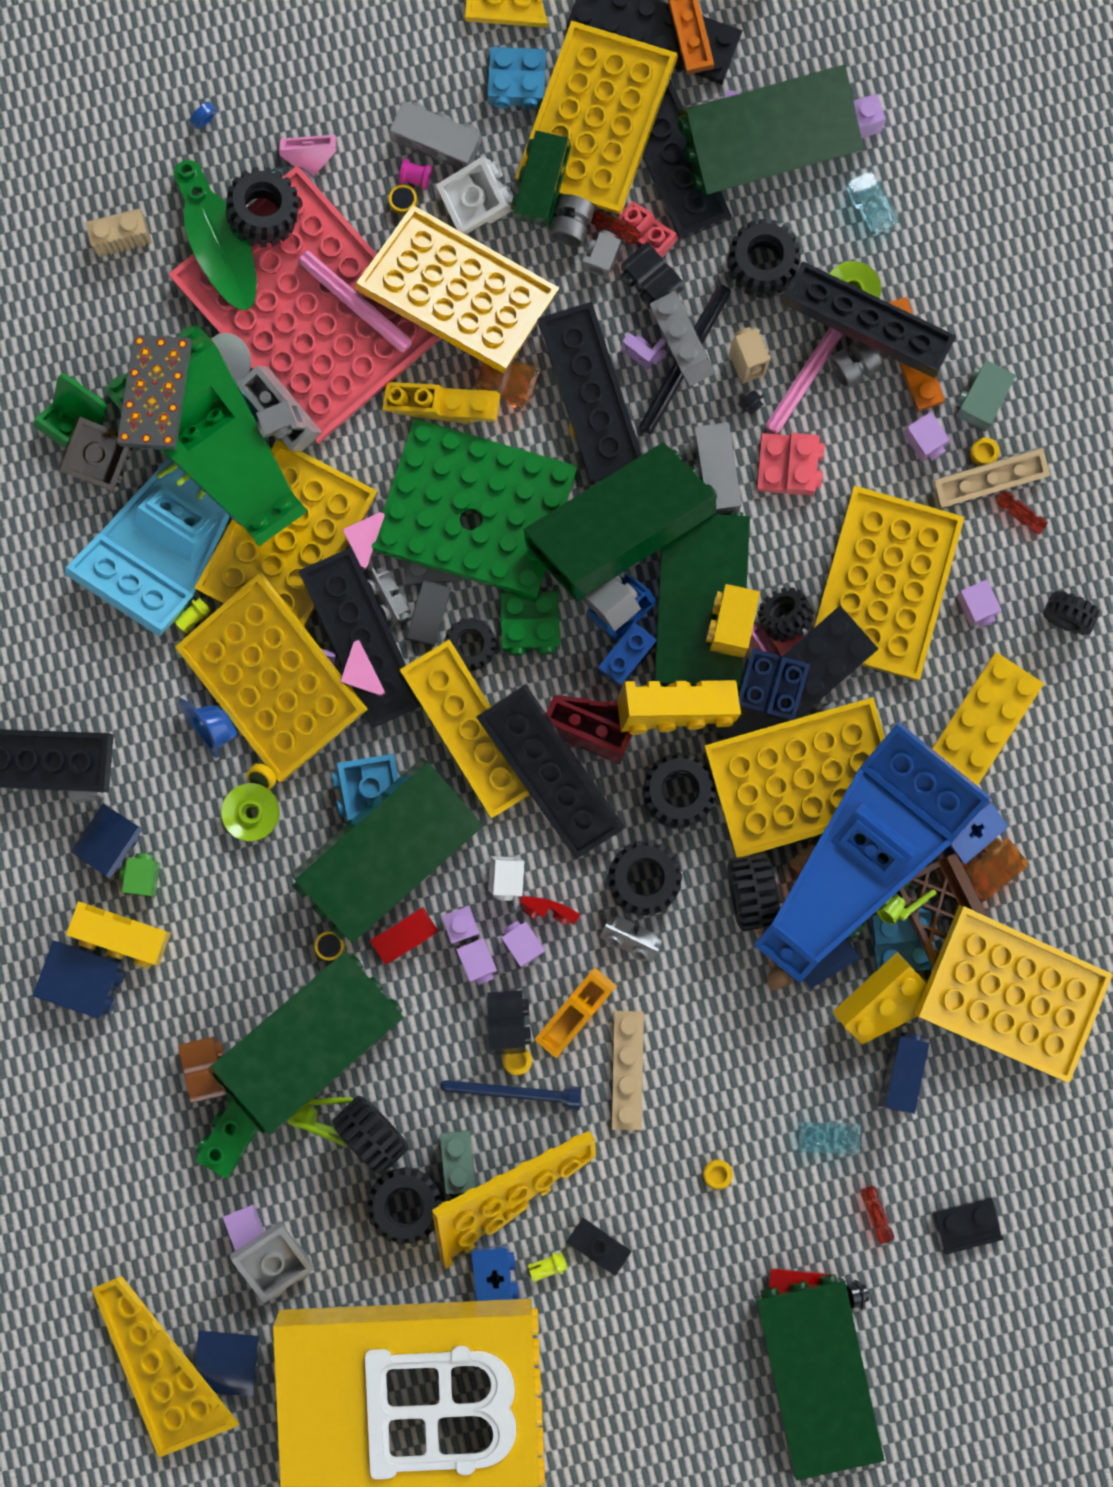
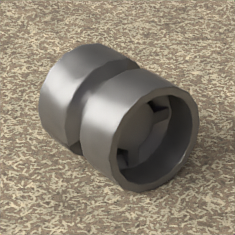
[548,194,595,247]
[829,341,883,389]

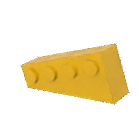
[617,680,741,735]

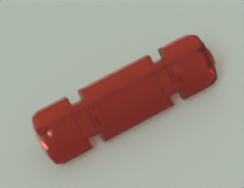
[591,210,641,245]
[996,491,1048,534]
[860,1185,895,1244]

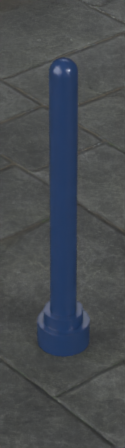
[440,1080,582,1111]

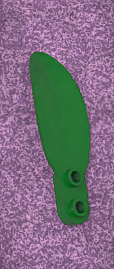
[173,160,257,311]

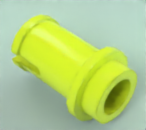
[174,597,211,634]
[528,1252,568,1283]

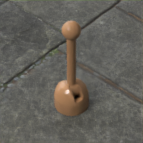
[753,928,792,991]

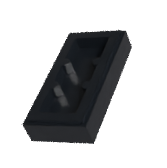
[566,1217,632,1276]

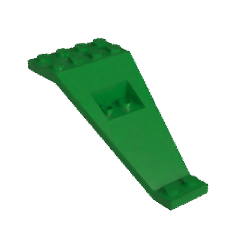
[104,324,307,546]

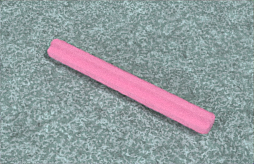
[298,251,412,352]
[765,327,843,434]

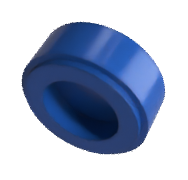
[189,101,217,129]

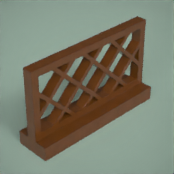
[896,853,987,968]

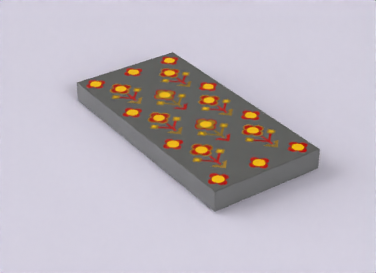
[117,334,192,450]

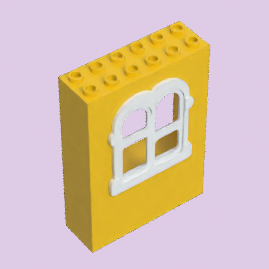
[273,1299,545,1487]

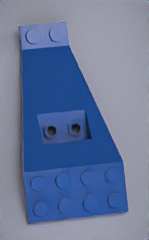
[754,722,991,983]

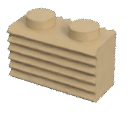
[85,208,152,258]
[729,327,771,384]

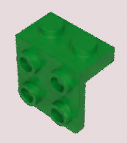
[33,373,107,449]

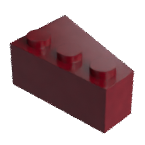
[546,695,633,765]

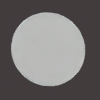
[211,333,251,384]

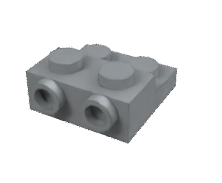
[230,1221,314,1304]

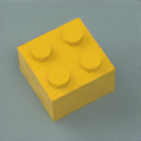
[706,584,760,658]

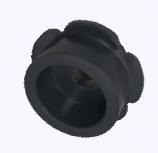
[738,390,764,415]
[846,1280,869,1310]

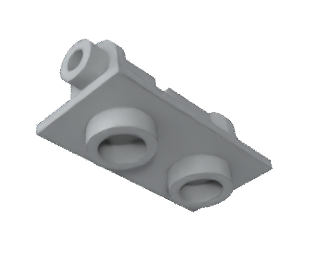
[365,567,410,629]
[599,915,663,963]

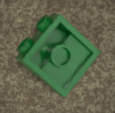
[500,591,560,656]

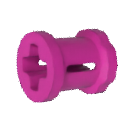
[399,158,432,190]

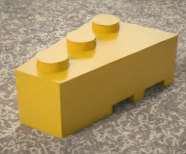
[66,901,171,969]
[832,952,927,1045]

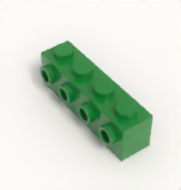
[195,1095,258,1179]

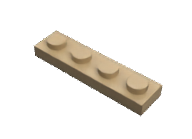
[932,448,1050,508]
[612,1011,644,1130]

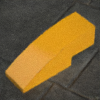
[534,967,617,1059]

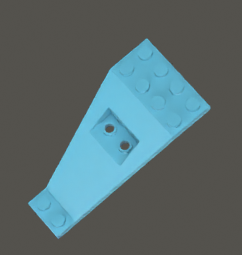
[64,388,268,637]

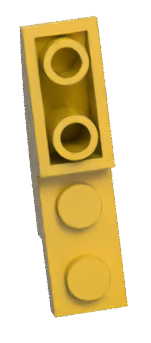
[382,382,501,424]

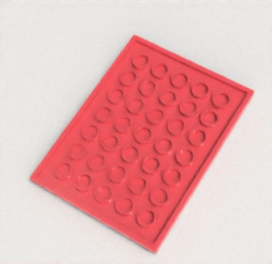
[168,165,441,444]

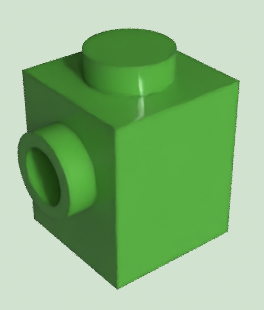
[119,853,161,898]

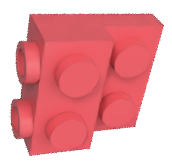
[757,433,825,496]

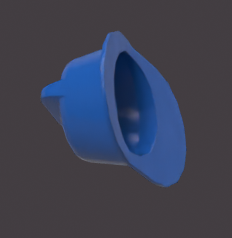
[178,698,237,758]

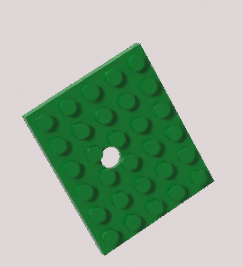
[371,418,578,600]

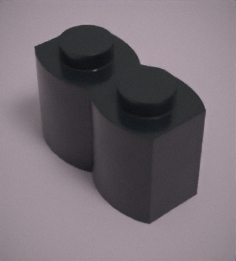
[621,242,684,308]
[487,990,531,1055]

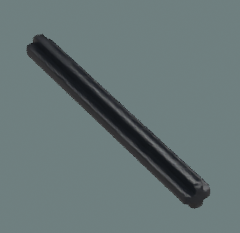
[639,284,731,434]

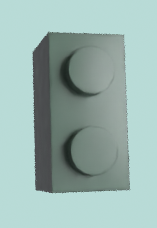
[955,360,1017,432]
[440,1130,476,1194]

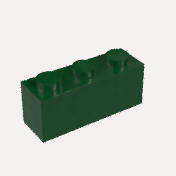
[511,131,572,228]

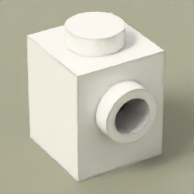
[488,856,525,901]

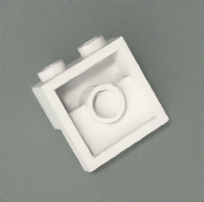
[436,157,514,235]

